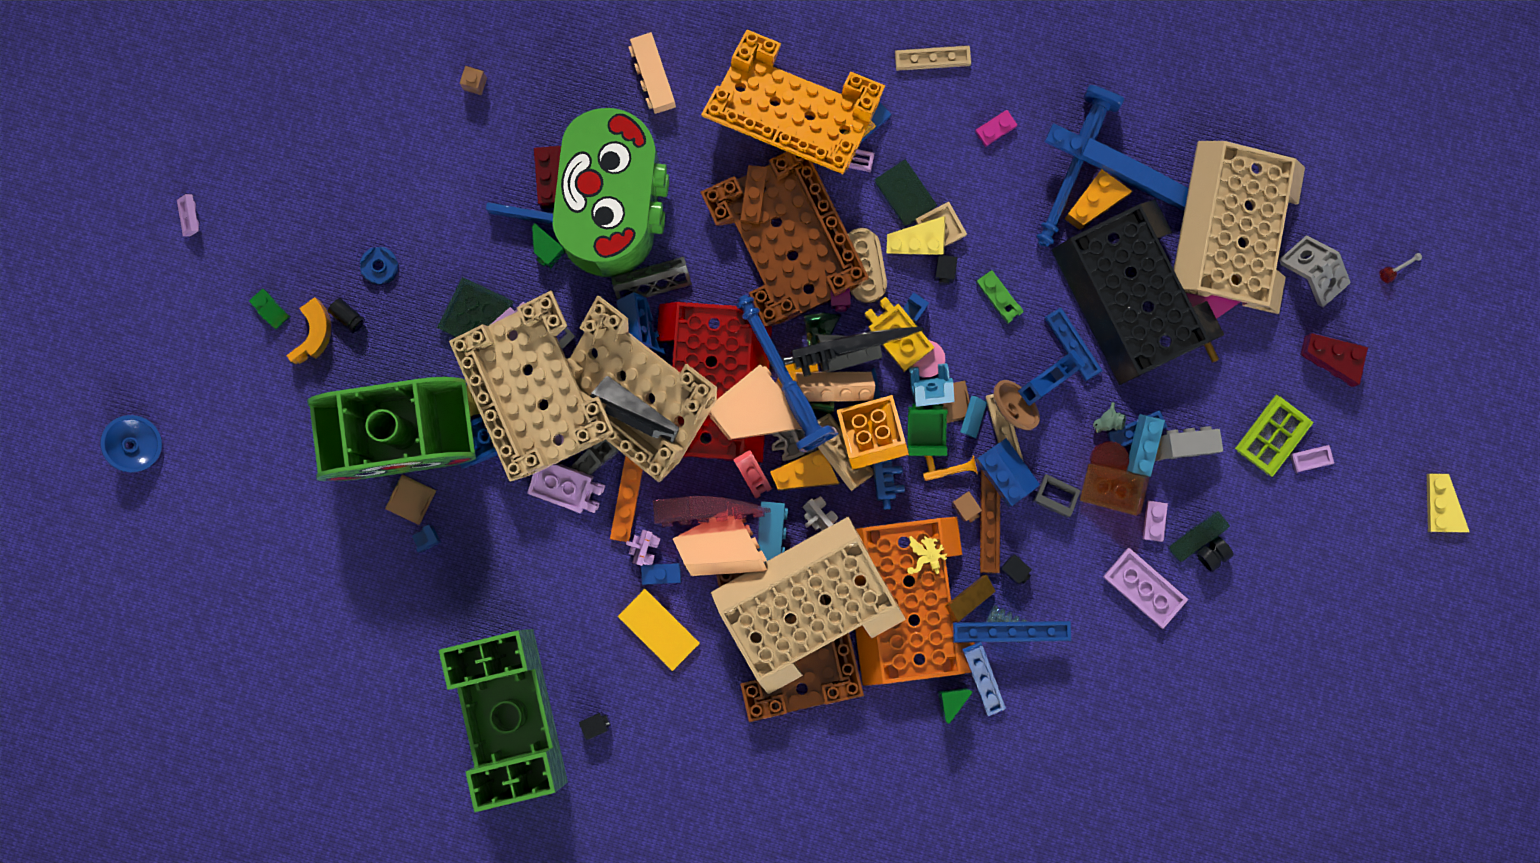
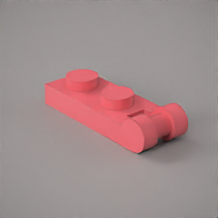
[733,450,772,499]

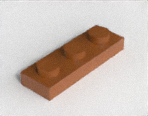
[740,165,767,224]

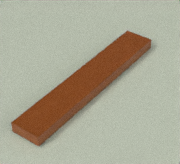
[980,468,1000,573]

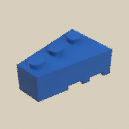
[617,292,665,356]

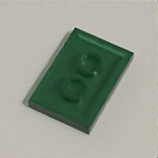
[874,159,937,227]

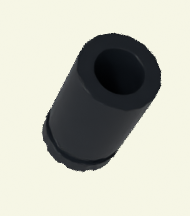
[328,298,365,333]

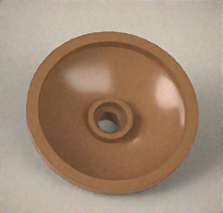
[994,380,1040,430]

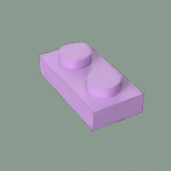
[177,194,199,236]
[1143,501,1168,542]

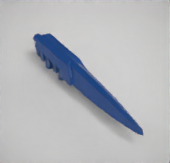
[871,368,905,510]

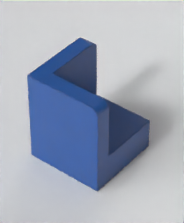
[903,292,929,324]
[412,524,441,553]

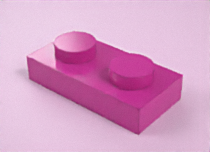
[975,110,1017,147]

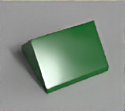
[938,688,972,724]

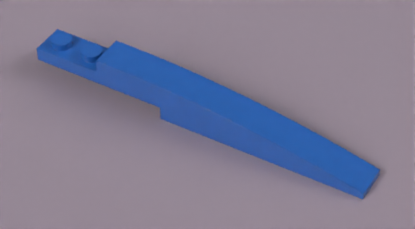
[1044,123,1189,211]

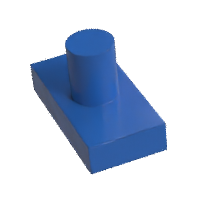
[641,563,681,585]

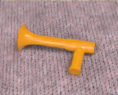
[923,456,978,481]

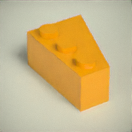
[1065,169,1133,230]
[770,450,839,491]

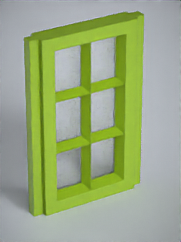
[1235,394,1314,477]

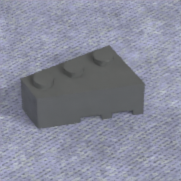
[814,334,882,372]

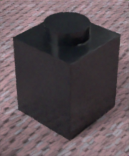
[934,255,958,285]
[1000,554,1032,584]
[579,712,611,740]

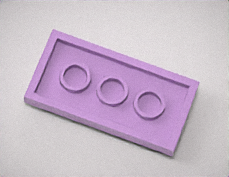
[1103,548,1188,629]

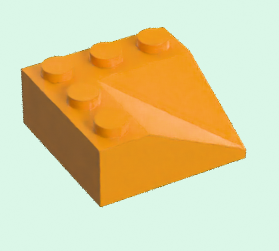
[837,395,909,470]

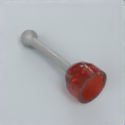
[1379,253,1422,284]

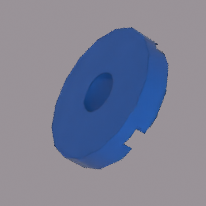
[360,247,399,285]

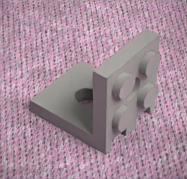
[1279,235,1351,307]

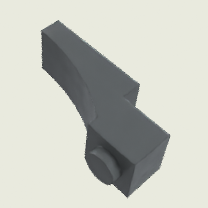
[570,439,619,475]

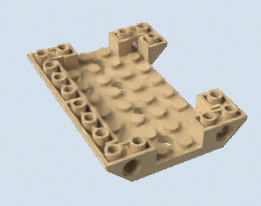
[1174,141,1305,314]
[449,291,614,482]
[566,296,717,482]
[711,516,906,694]

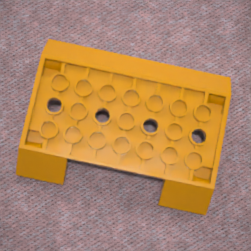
[701,30,885,174]

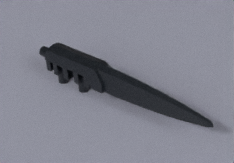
[783,327,924,377]

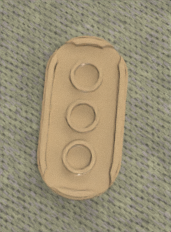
[848,228,887,303]

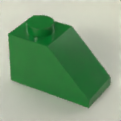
[532,224,565,268]

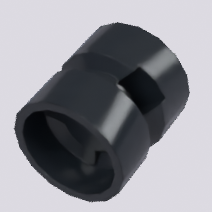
[1196,536,1234,572]

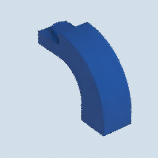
[1018,350,1085,406]

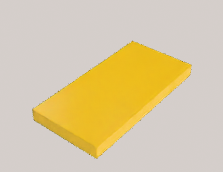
[618,589,700,671]

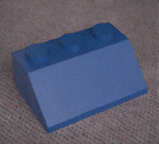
[975,438,1040,507]

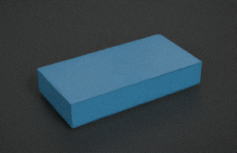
[961,396,987,438]

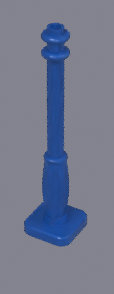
[1036,85,1124,247]
[736,295,839,452]

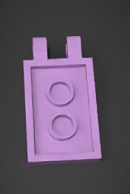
[527,463,606,513]

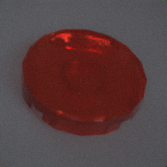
[1090,441,1129,480]

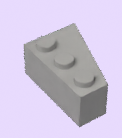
[1155,426,1223,461]

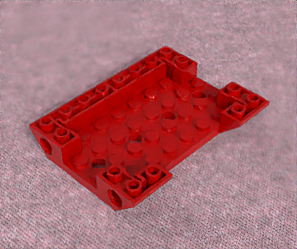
[657,302,772,463]

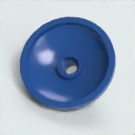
[100,415,162,473]

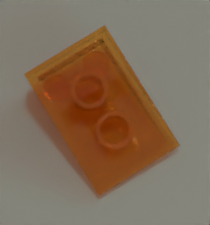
[1080,463,1150,516]

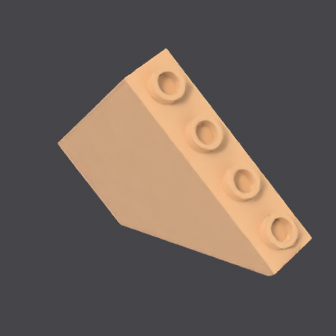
[708,365,802,440]
[673,507,767,576]

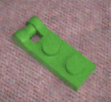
[976,270,1024,323]

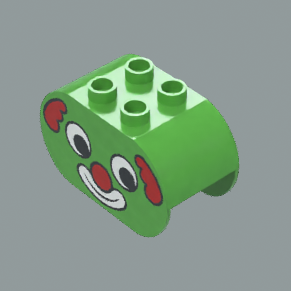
[553,108,669,277]
[307,377,476,481]

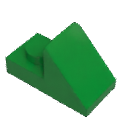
[249,288,290,329]

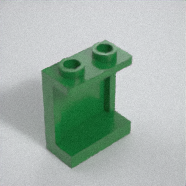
[907,404,948,456]

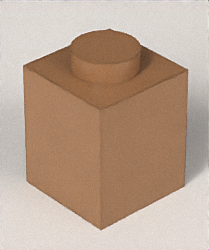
[460,66,487,95]
[951,491,982,523]

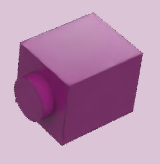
[831,288,851,312]

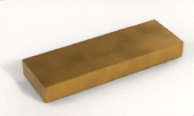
[945,575,996,622]

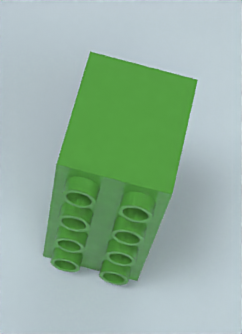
[439,629,568,813]

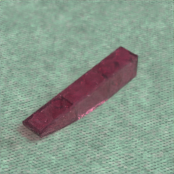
[653,496,771,527]

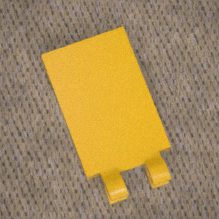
[865,297,935,372]

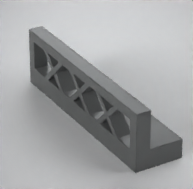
[611,256,692,300]

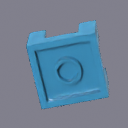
[909,363,954,407]

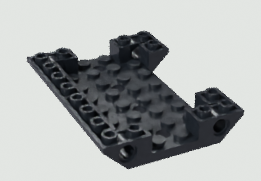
[1051,199,1224,386]

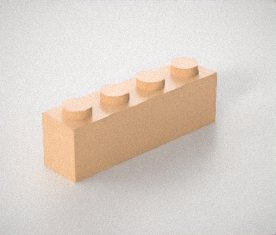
[629,32,676,114]
[795,372,875,402]

